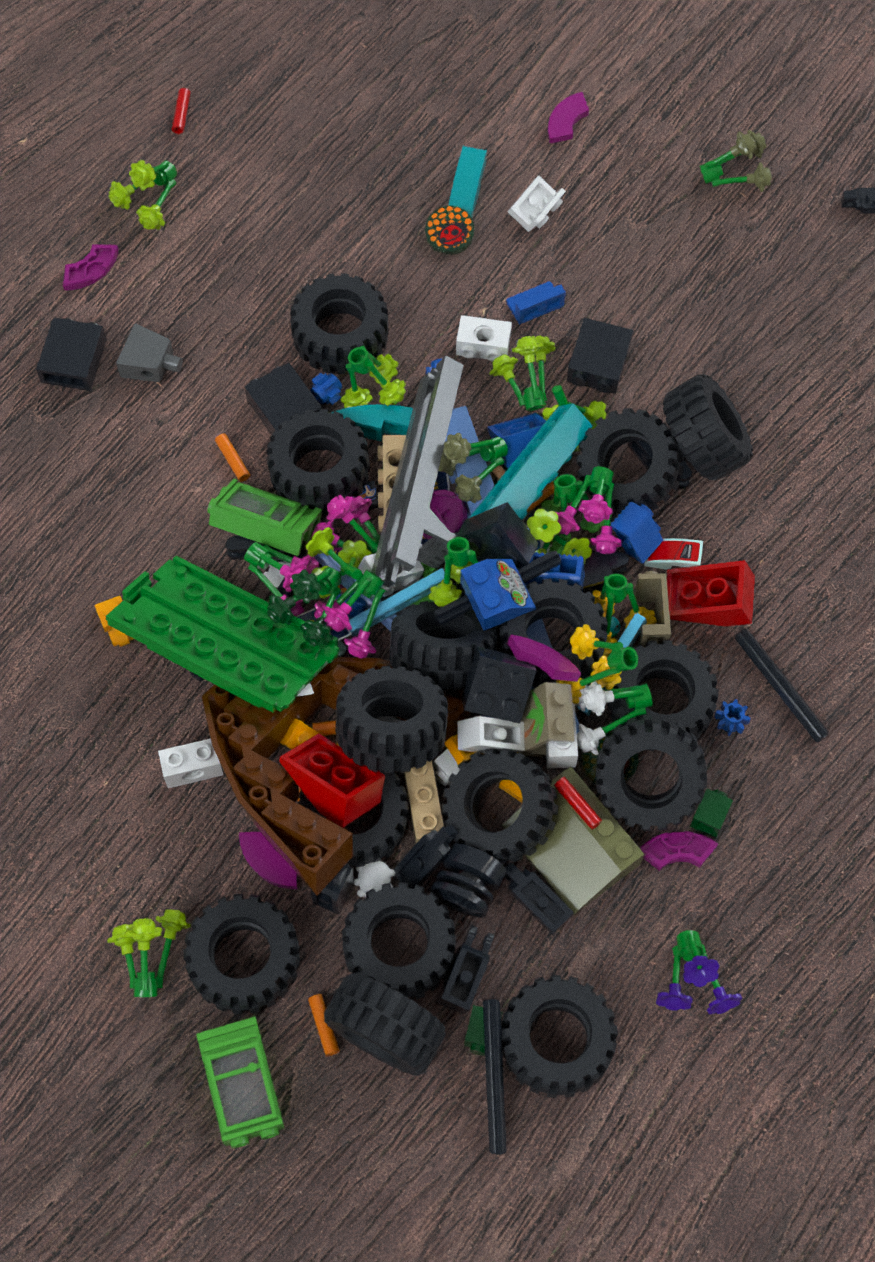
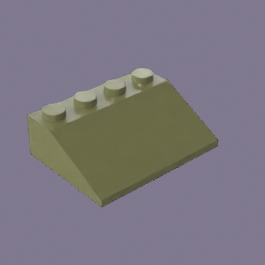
[502,766,644,915]

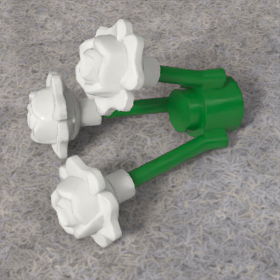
[574,681,652,755]

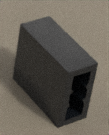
[36,317,107,391]
[566,318,633,394]
[245,363,322,435]

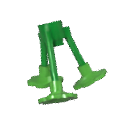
[541,474,612,556]

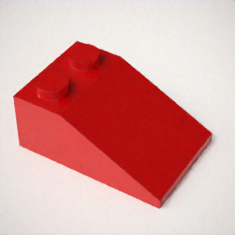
[666,560,755,627]
[279,733,385,828]

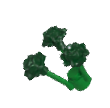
[267,567,342,646]

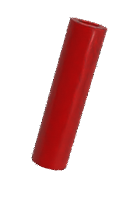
[172,88,191,134]
[554,777,602,830]

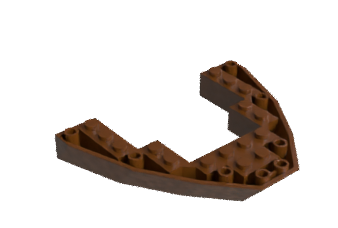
[201,657,480,896]

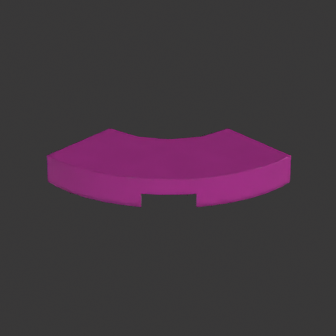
[548,92,589,144]
[63,244,119,291]
[507,635,581,682]
[640,831,718,871]
[239,832,297,889]

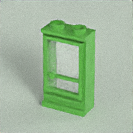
[207,479,322,556]
[196,1017,285,1149]

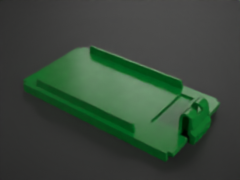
[106,556,339,713]

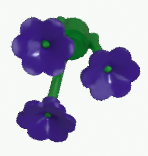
[656,930,742,1015]

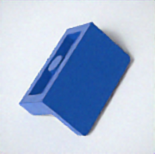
[506,281,566,325]

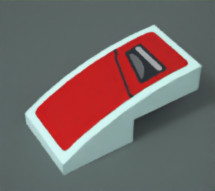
[644,538,703,570]

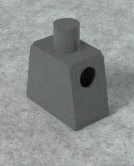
[116,324,183,382]

